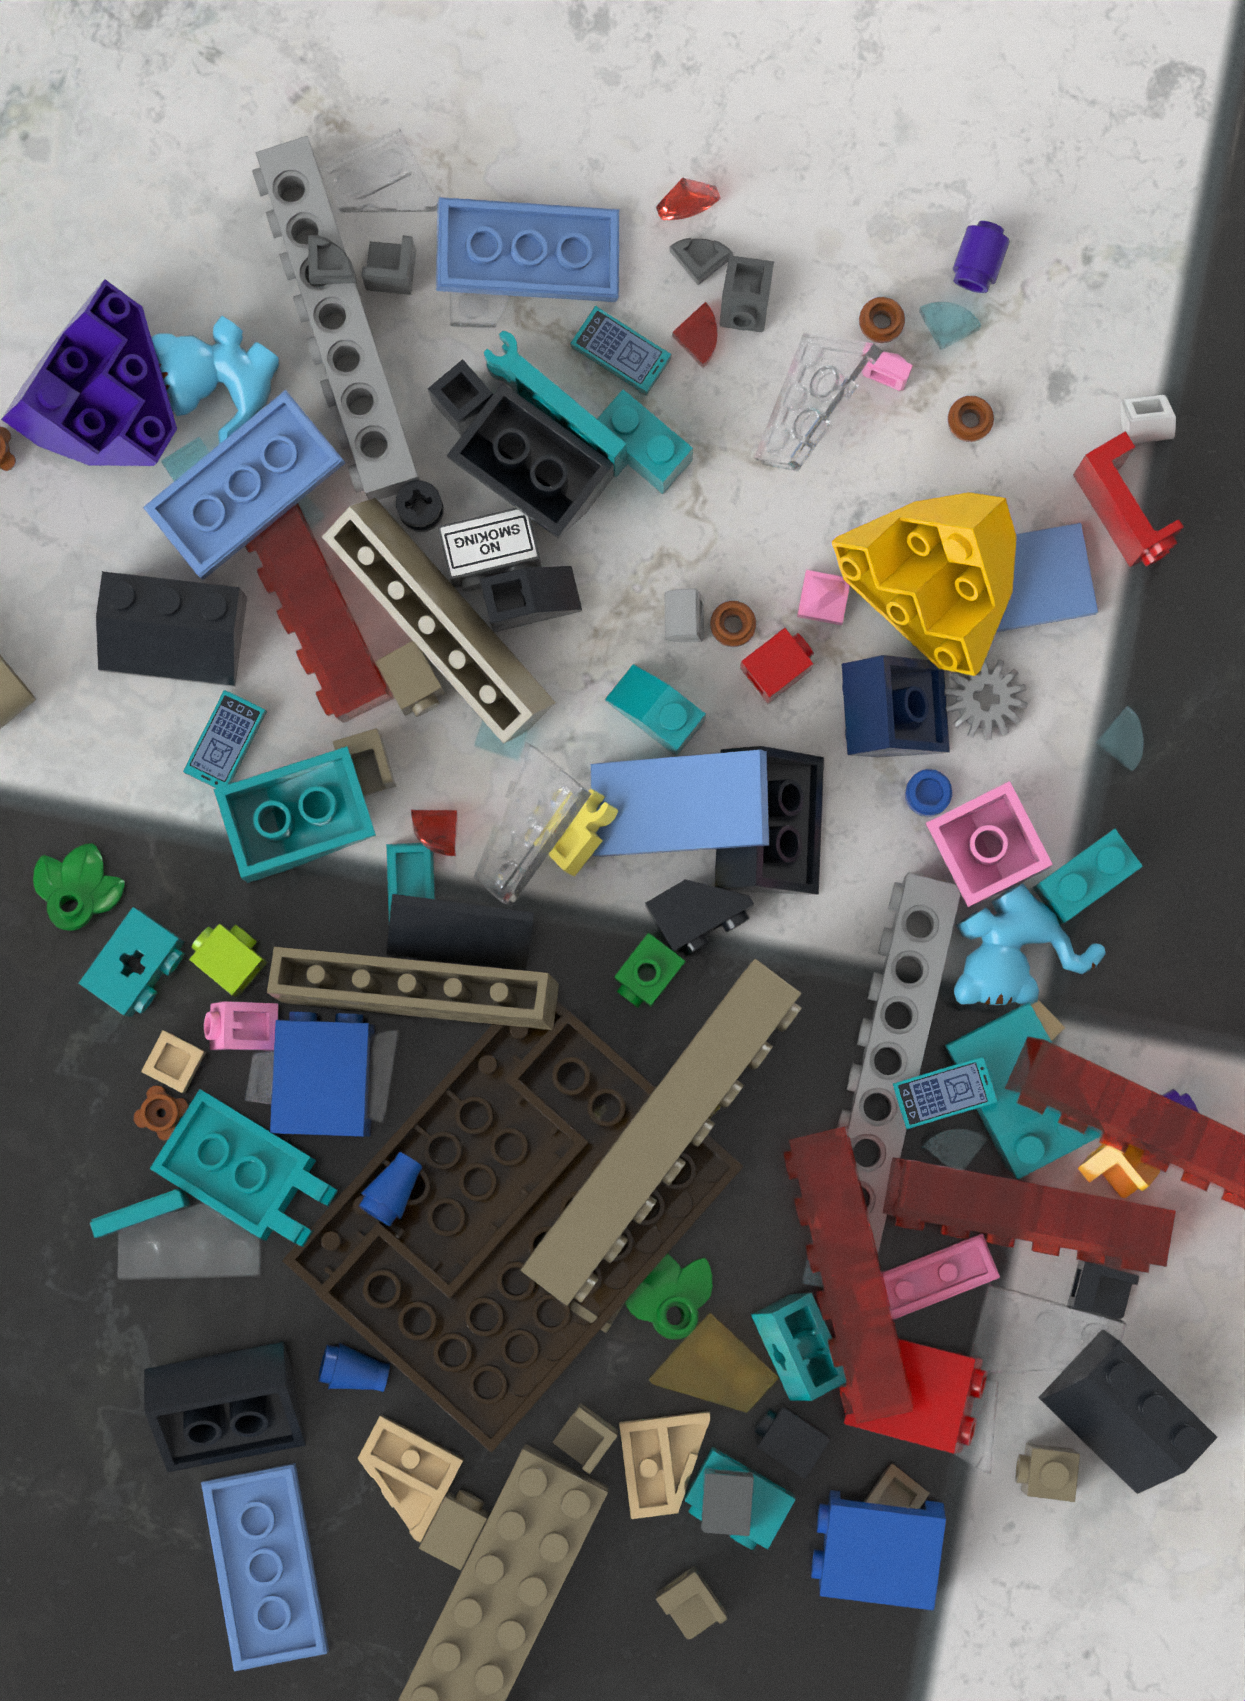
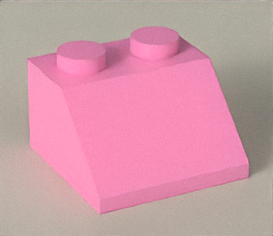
[925,781,1053,907]

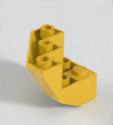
[832,492,1017,676]

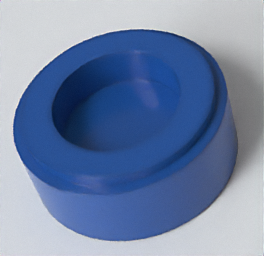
[905,769,952,817]

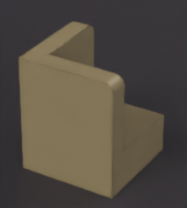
[332,728,396,796]
[552,1403,618,1474]
[656,1565,728,1639]

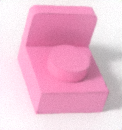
[204,1002,278,1051]

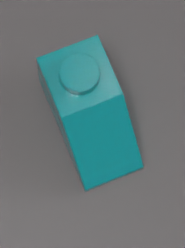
[605,664,706,757]

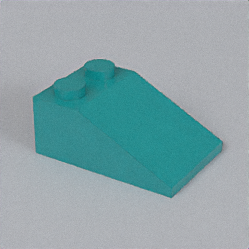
[213,746,376,883]
[945,1003,1101,1179]

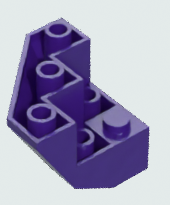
[1,279,177,466]

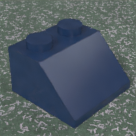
[841,655,950,758]

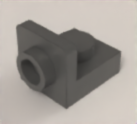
[719,255,774,332]

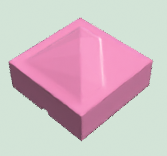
[862,347,913,391]
[797,570,850,625]

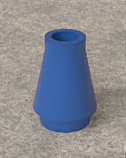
[359,1152,423,1226]
[318,1342,390,1392]

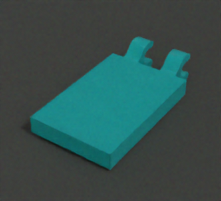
[483,330,628,478]
[150,1089,338,1247]

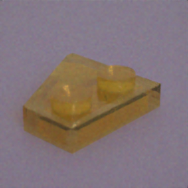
[648,1312,779,1413]

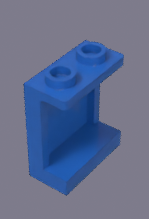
[270,1012,375,1137]
[811,1490,946,1610]

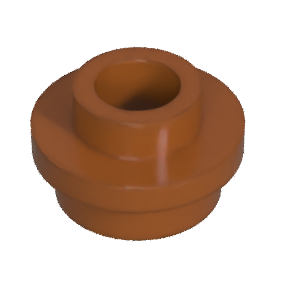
[859,297,905,343]
[948,396,994,442]
[710,601,756,647]

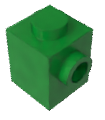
[614,933,686,1008]

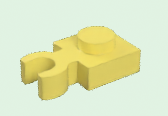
[539,789,618,877]

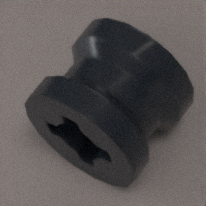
[396,480,444,532]

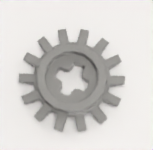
[944,658,1027,740]

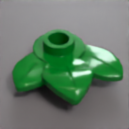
[33,843,125,931]
[625,1253,713,1340]

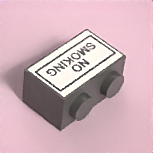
[437,508,542,591]

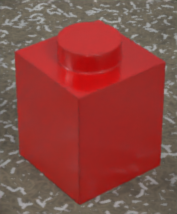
[740,628,814,704]

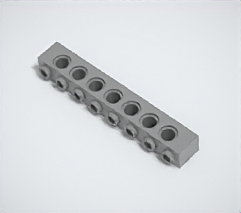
[252,136,419,500]
[814,873,961,1253]

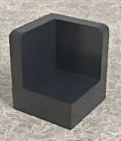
[1067,1259,1140,1319]

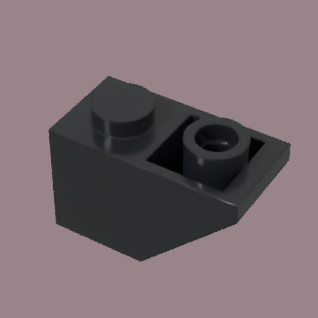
[480,566,582,633]
[645,879,754,956]

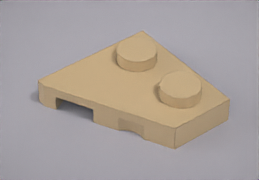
[619,1411,710,1519]
[358,1414,464,1542]

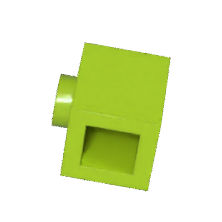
[189,924,268,997]

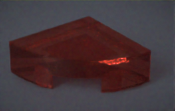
[656,178,721,220]
[672,302,718,368]
[411,810,458,856]

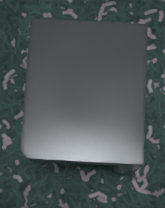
[361,235,416,295]
[701,1468,754,1536]

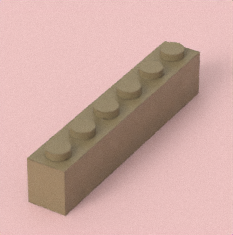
[322,498,556,744]
[267,947,559,1030]

